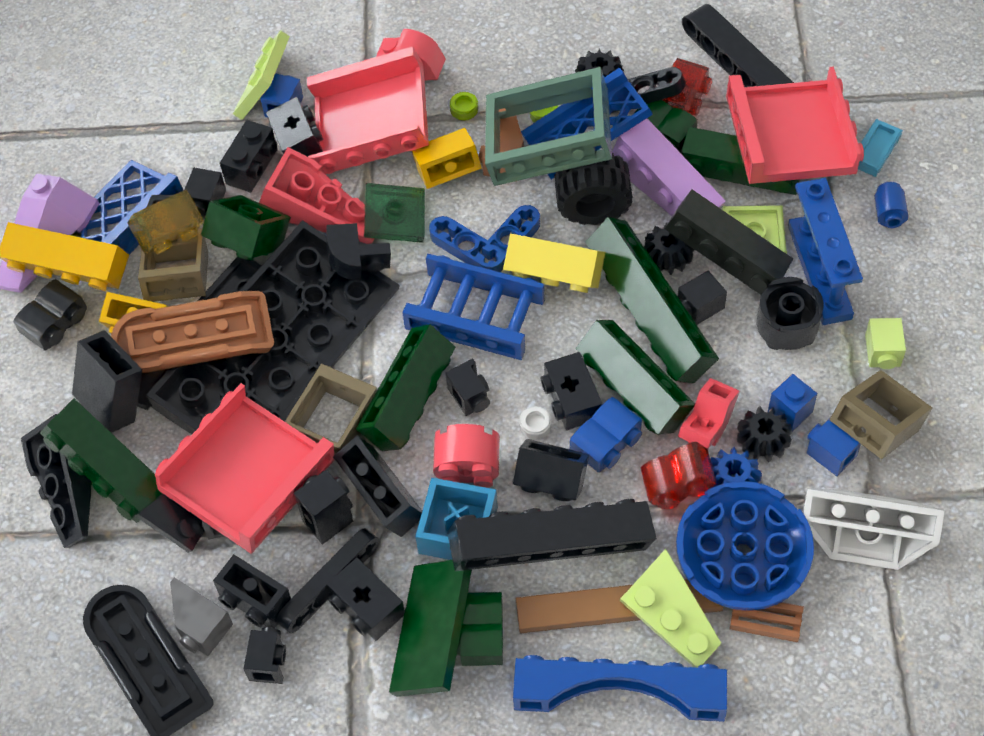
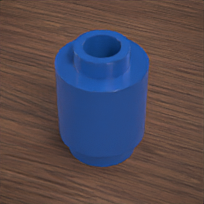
[874,182,909,228]

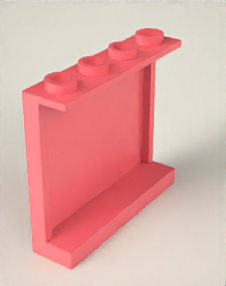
[307,46,429,174]
[726,66,864,184]
[155,383,334,554]

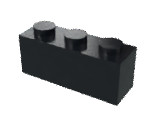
[333,435,422,537]

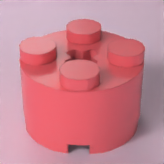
[433,424,500,488]

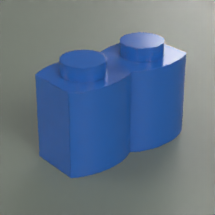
[570,397,642,473]

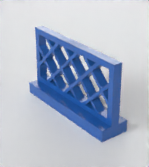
[521,68,653,180]
[74,160,184,255]

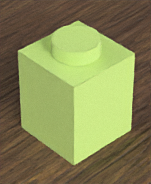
[865,318,906,369]

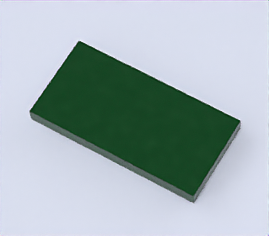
[389,560,472,697]

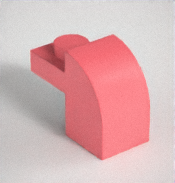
[376,29,446,81]
[678,378,740,450]

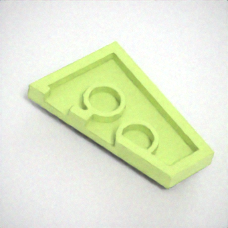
[233,30,290,120]
[620,549,721,668]

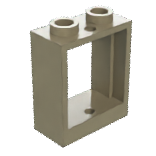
[138,229,208,302]
[285,364,377,460]
[829,370,933,459]

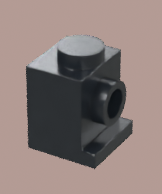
[445,358,490,416]
[243,627,286,684]

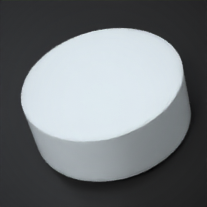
[519,406,551,440]

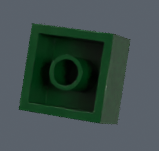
[201,195,291,260]

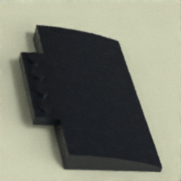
[146,220,400,435]

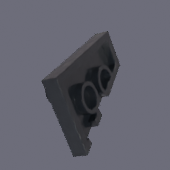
[134,493,205,552]

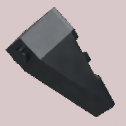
[21,414,92,548]

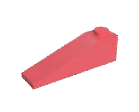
[259,147,383,244]

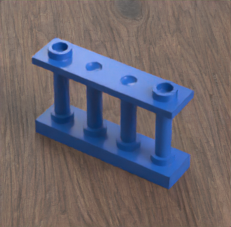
[788,178,863,326]
[402,254,545,361]

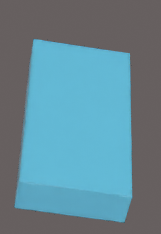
[858,119,903,177]

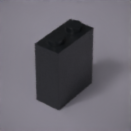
[72,330,142,433]

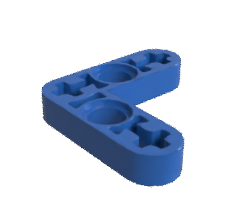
[429,205,540,272]

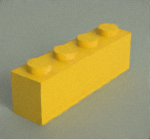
[0,222,129,291]

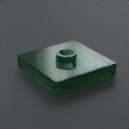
[364,183,425,243]

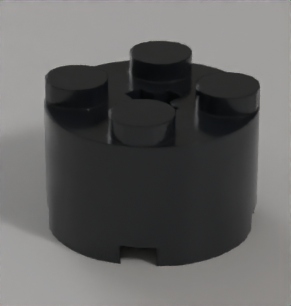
[756,277,824,350]

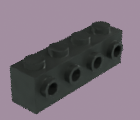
[664,189,793,295]

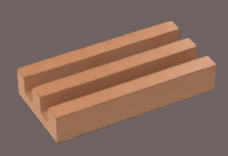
[730,602,804,642]

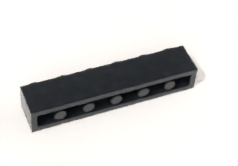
[447,499,657,571]

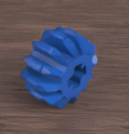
[705,447,762,489]

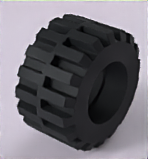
[554,153,633,225]

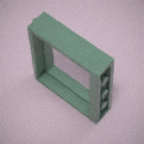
[485,67,612,186]

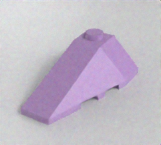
[0,174,100,293]

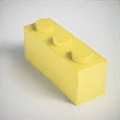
[503,233,605,293]

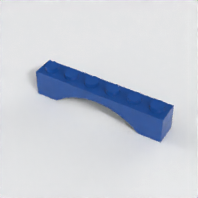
[513,655,727,722]

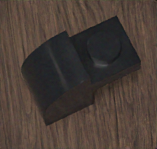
[326,223,391,281]

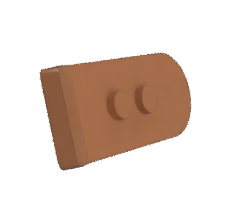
[111,291,274,373]

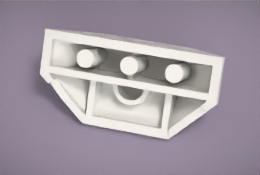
[803,488,945,570]

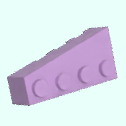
[612,119,726,216]

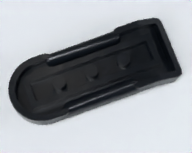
[83,585,214,736]

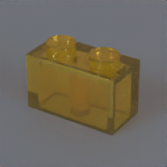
[127,189,204,255]

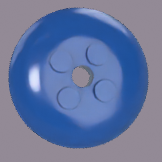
[676,481,814,610]

